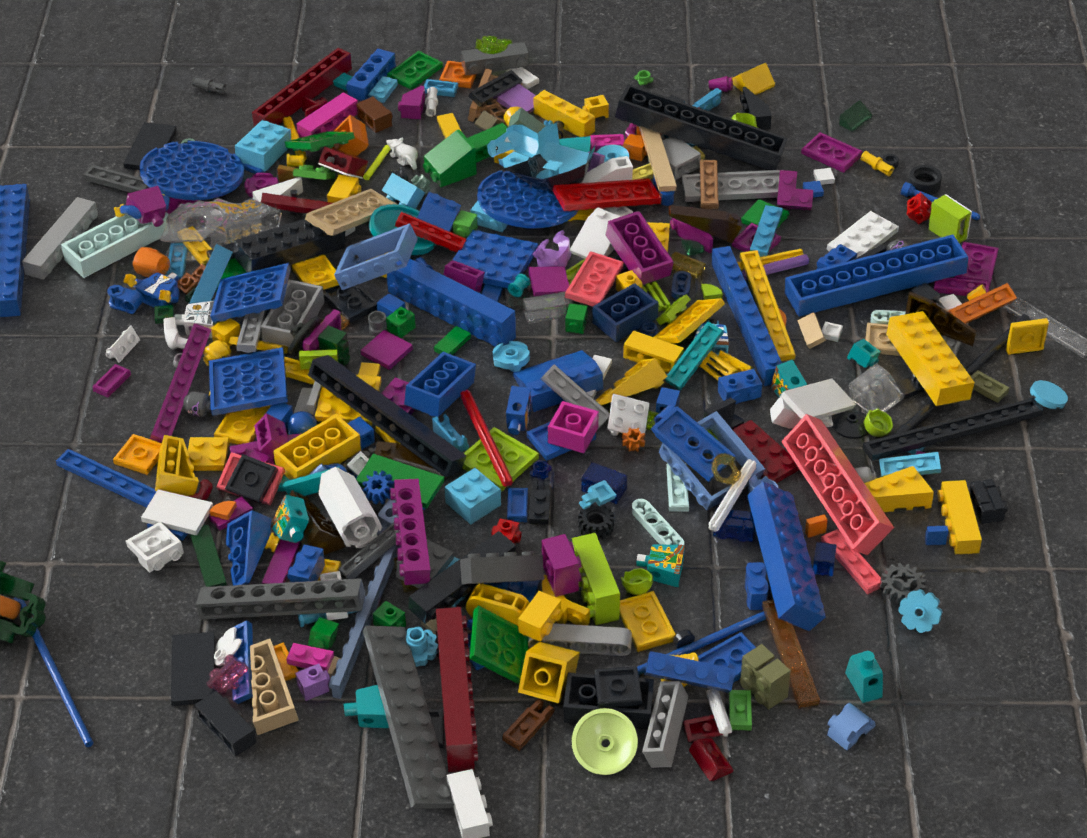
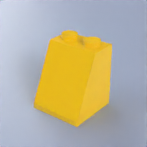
[518,642,580,703]

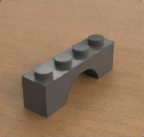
[461,42,529,75]

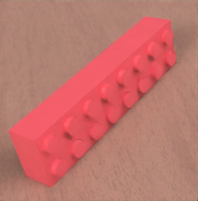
[782,414,894,555]

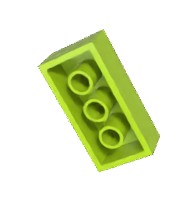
[572,533,620,625]

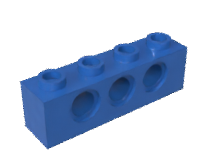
[346,49,396,101]

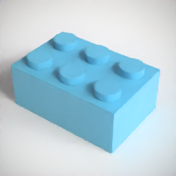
[235,120,291,172]

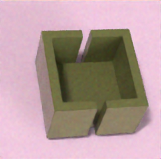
[740,644,791,710]

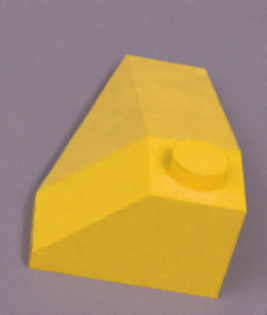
[595,358,668,405]

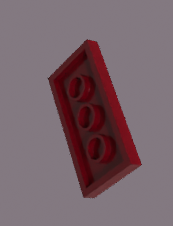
[733,420,800,483]

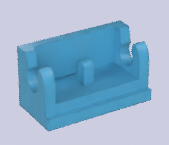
[432,414,469,452]

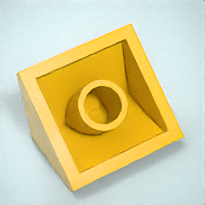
[733,63,775,95]

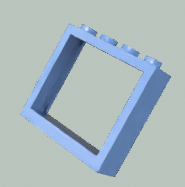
[334,223,418,290]
[659,411,765,510]

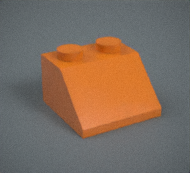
[331,115,369,156]

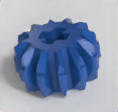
[362,471,394,505]

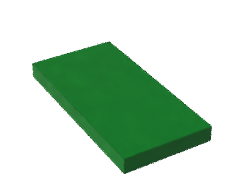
[356,454,444,509]

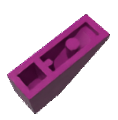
[670,218,713,253]

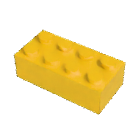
[274,414,361,480]

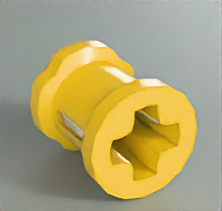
[287,153,305,167]

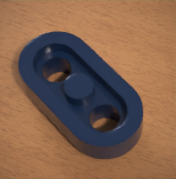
[671,271,691,300]

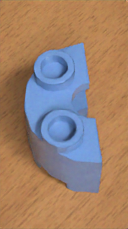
[827,703,876,750]

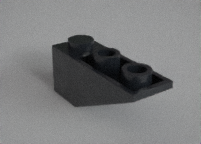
[740,87,772,130]

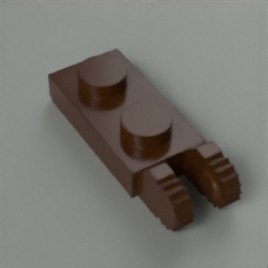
[502,699,555,751]

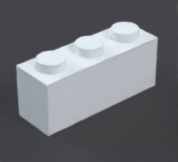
[447,769,493,838]

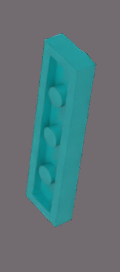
[665,322,724,390]

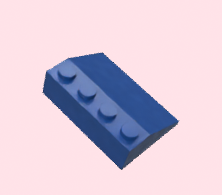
[513,350,604,412]

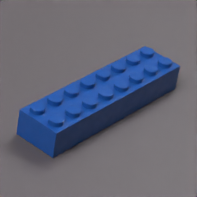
[387,259,516,347]
[747,481,826,631]

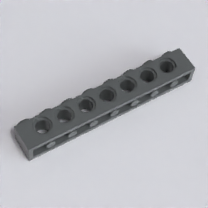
[196,579,366,620]

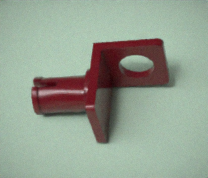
[302,96,328,117]

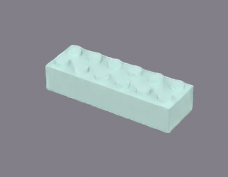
[61,212,173,278]

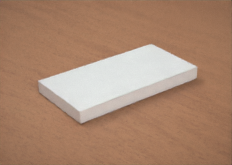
[781,379,856,419]

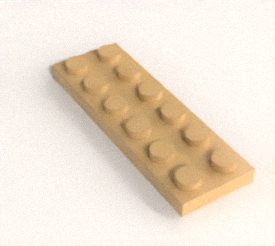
[305,189,396,236]

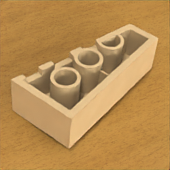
[250,639,299,735]

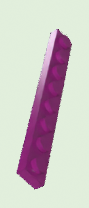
[150,323,212,443]

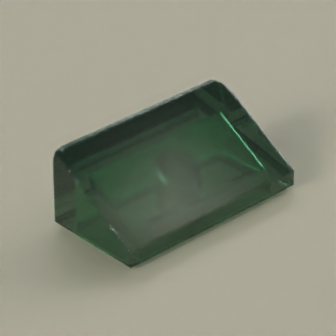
[839,100,872,131]

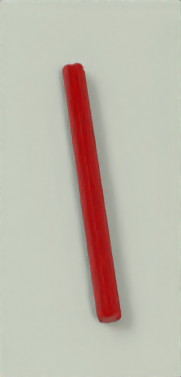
[460,390,513,487]

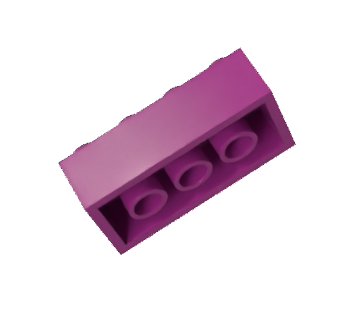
[605,211,674,285]

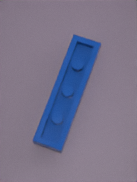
[231,621,253,704]

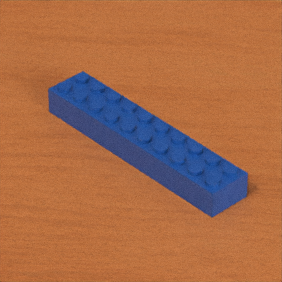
[0,184,30,317]
[785,235,968,317]

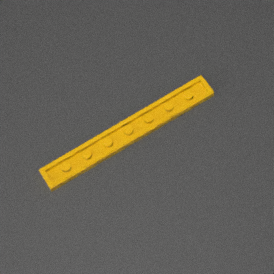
[740,250,796,361]

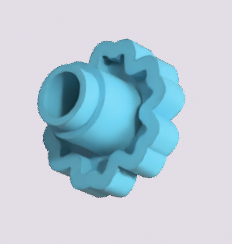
[899,589,943,633]
[406,627,439,667]

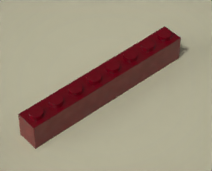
[252,48,352,127]

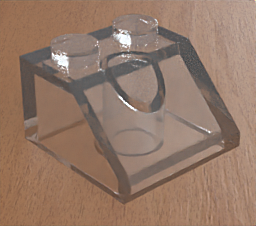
[849,363,904,412]

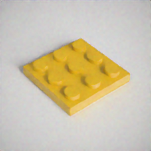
[315,374,382,426]

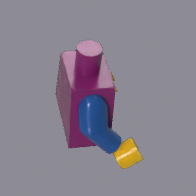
[114,186,170,227]

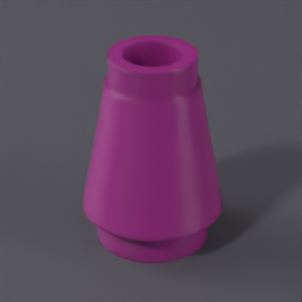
[709,76,733,92]

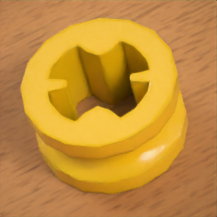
[264,532,279,552]

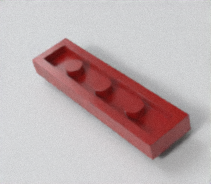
[395,212,466,252]

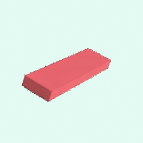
[821,529,881,594]

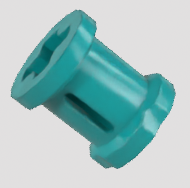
[508,274,530,297]

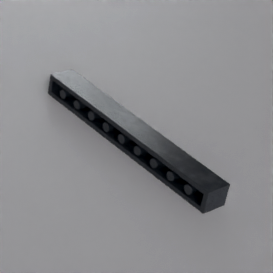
[308,355,467,477]

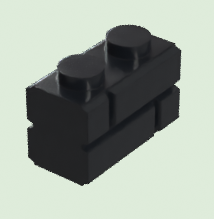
[969,479,1008,524]

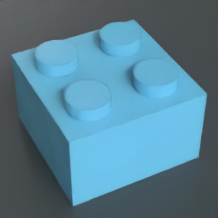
[445,468,501,525]

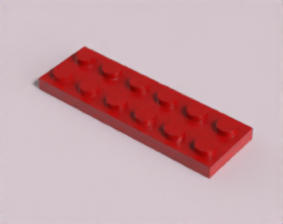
[552,178,662,211]

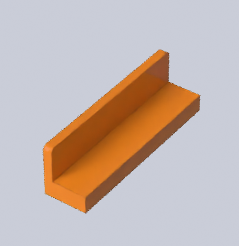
[949,283,1017,324]

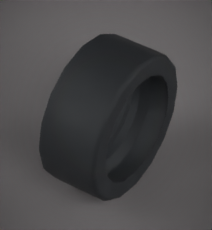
[908,165,942,195]

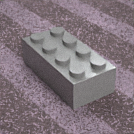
[261,279,324,348]

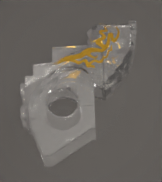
[160,198,282,262]

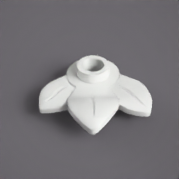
[214,627,242,667]

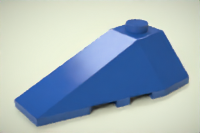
[226,510,271,586]

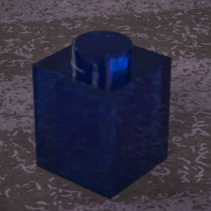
[813,542,837,576]

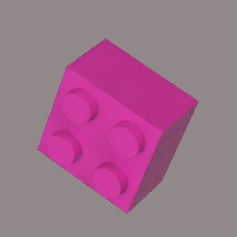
[548,401,599,453]

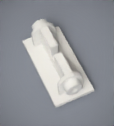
[106,325,140,363]

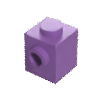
[295,664,330,701]

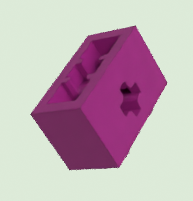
[254,413,288,459]

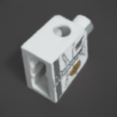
[175,301,217,338]

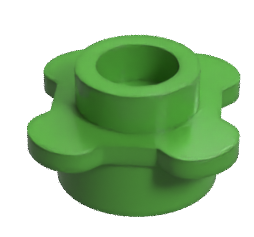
[634,70,653,85]

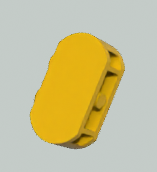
[466,584,530,626]

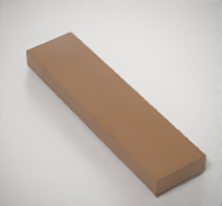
[700,160,719,209]

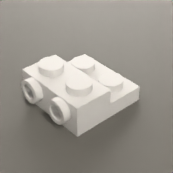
[126,522,184,573]

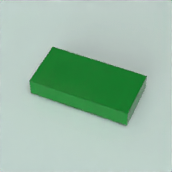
[434,326,471,355]

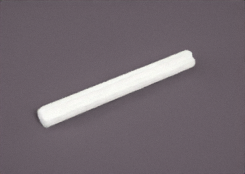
[708,459,756,532]

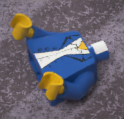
[124,272,180,308]

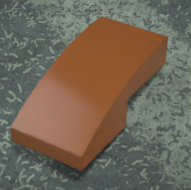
[177,264,206,295]

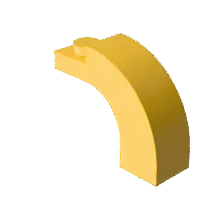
[542,574,590,626]

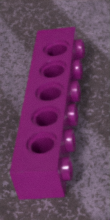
[390,479,430,585]

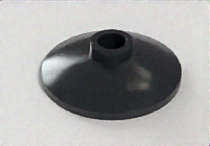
[833,410,868,439]

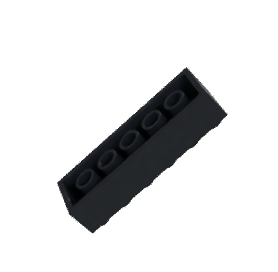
[234,219,345,273]

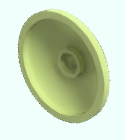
[572,708,638,775]

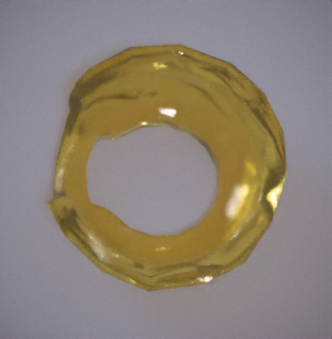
[711,453,741,484]

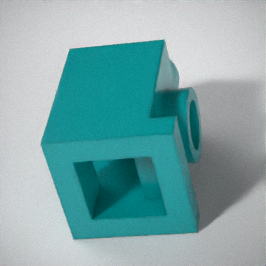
[847,339,881,368]

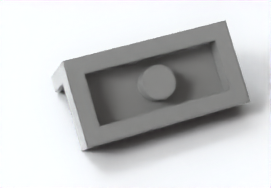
[294,381,322,417]

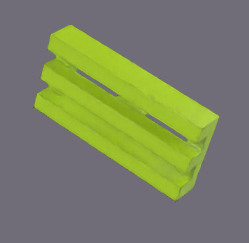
[642,281,670,312]

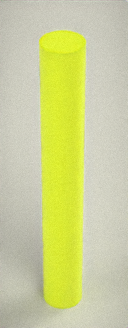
[363,145,391,180]

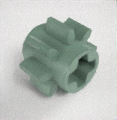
[411,174,432,195]

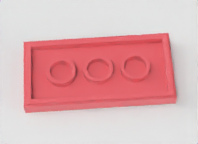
[565,251,624,307]

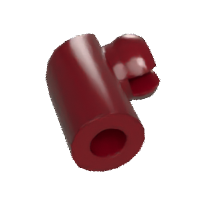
[188,479,213,501]

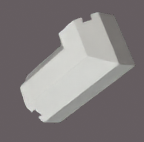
[319,467,382,548]

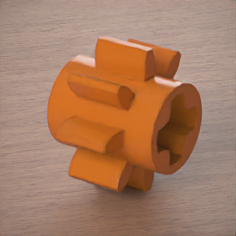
[622,428,645,452]

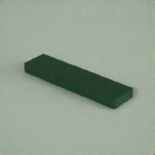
[190,524,227,587]

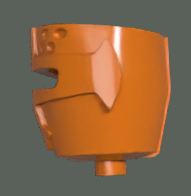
[133,247,170,277]

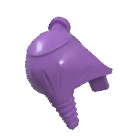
[533,230,571,267]

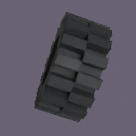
[578,504,614,540]

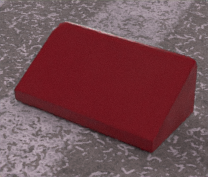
[682,715,730,742]
[689,738,734,781]

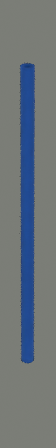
[14,597,93,747]
[637,606,777,675]

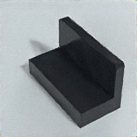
[703,398,745,434]

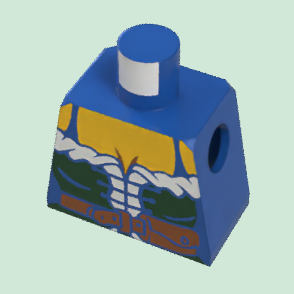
[506,386,532,435]

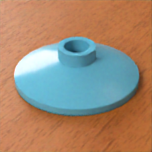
[596,145,629,162]

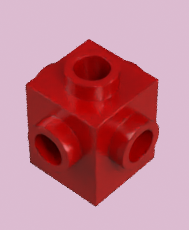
[907,192,932,225]
[491,518,522,545]

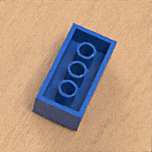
[404,352,476,417]

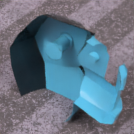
[487,123,596,191]

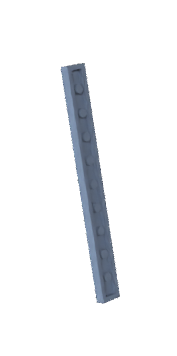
[329,544,400,699]

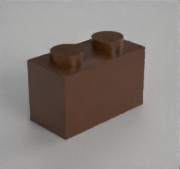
[356,97,393,133]

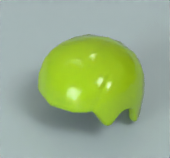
[864,408,893,437]
[621,568,653,595]

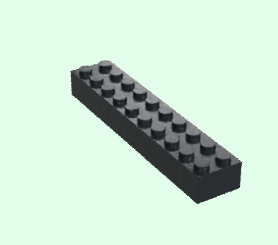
[615,84,788,170]

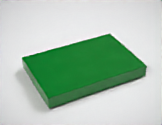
[387,51,443,90]

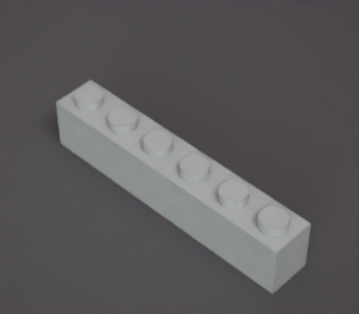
[22,197,98,280]

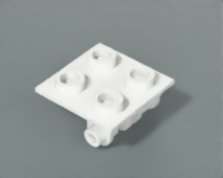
[607,394,649,436]

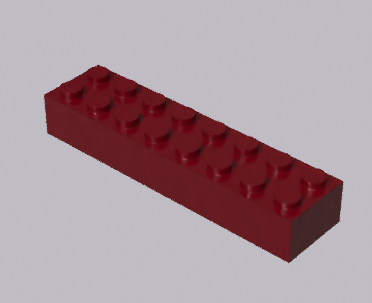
[436,607,478,772]

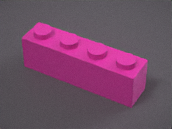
[296,92,358,138]

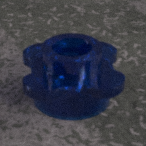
[530,461,552,480]

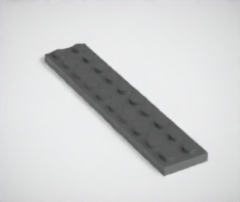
[363,626,455,809]

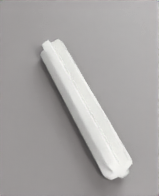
[706,689,732,737]

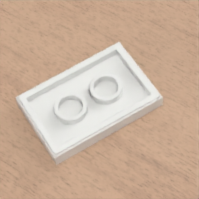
[141,489,213,535]

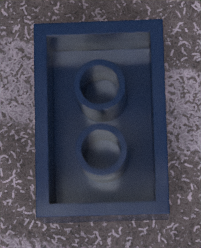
[592,283,659,342]

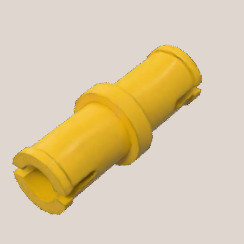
[860,151,894,177]

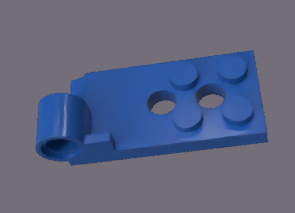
[651,405,736,482]

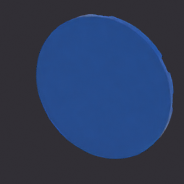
[140,141,244,200]
[477,170,579,228]

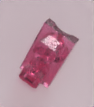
[206,654,249,695]

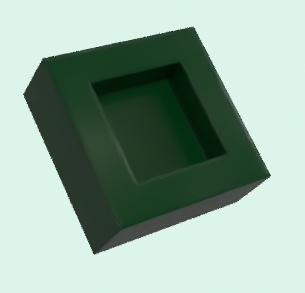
[155,305,174,324]

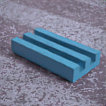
[424,79,458,97]

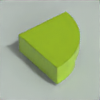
[701,284,723,300]

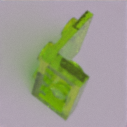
[475,35,513,54]

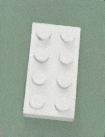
[827,211,899,257]

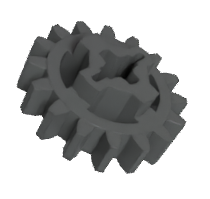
[880,563,926,603]

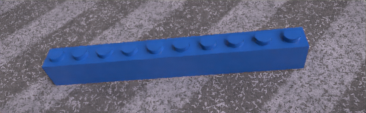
[712,246,782,386]

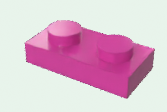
[590,134,624,151]
[286,643,334,672]

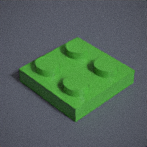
[293,165,336,180]

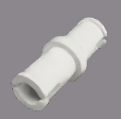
[425,87,438,117]

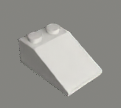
[570,207,621,259]

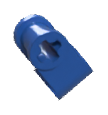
[107,285,144,314]

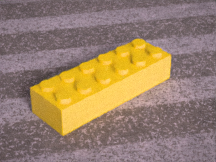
[886,311,975,406]

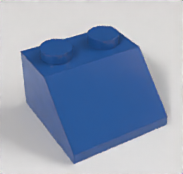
[417,192,461,232]

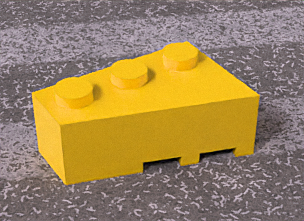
[155,435,199,496]
[864,466,934,512]

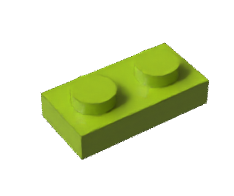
[656,294,691,325]
[299,350,338,369]

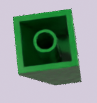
[423,129,477,187]

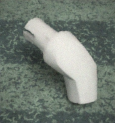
[164,317,188,350]

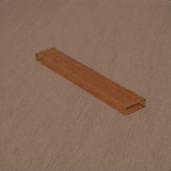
[762,600,820,708]

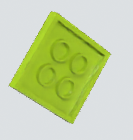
[463,427,539,492]

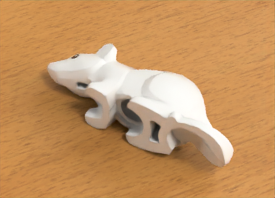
[386,137,418,170]

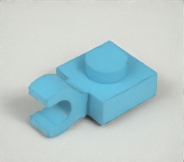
[579,480,616,509]

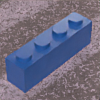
[645,651,735,693]

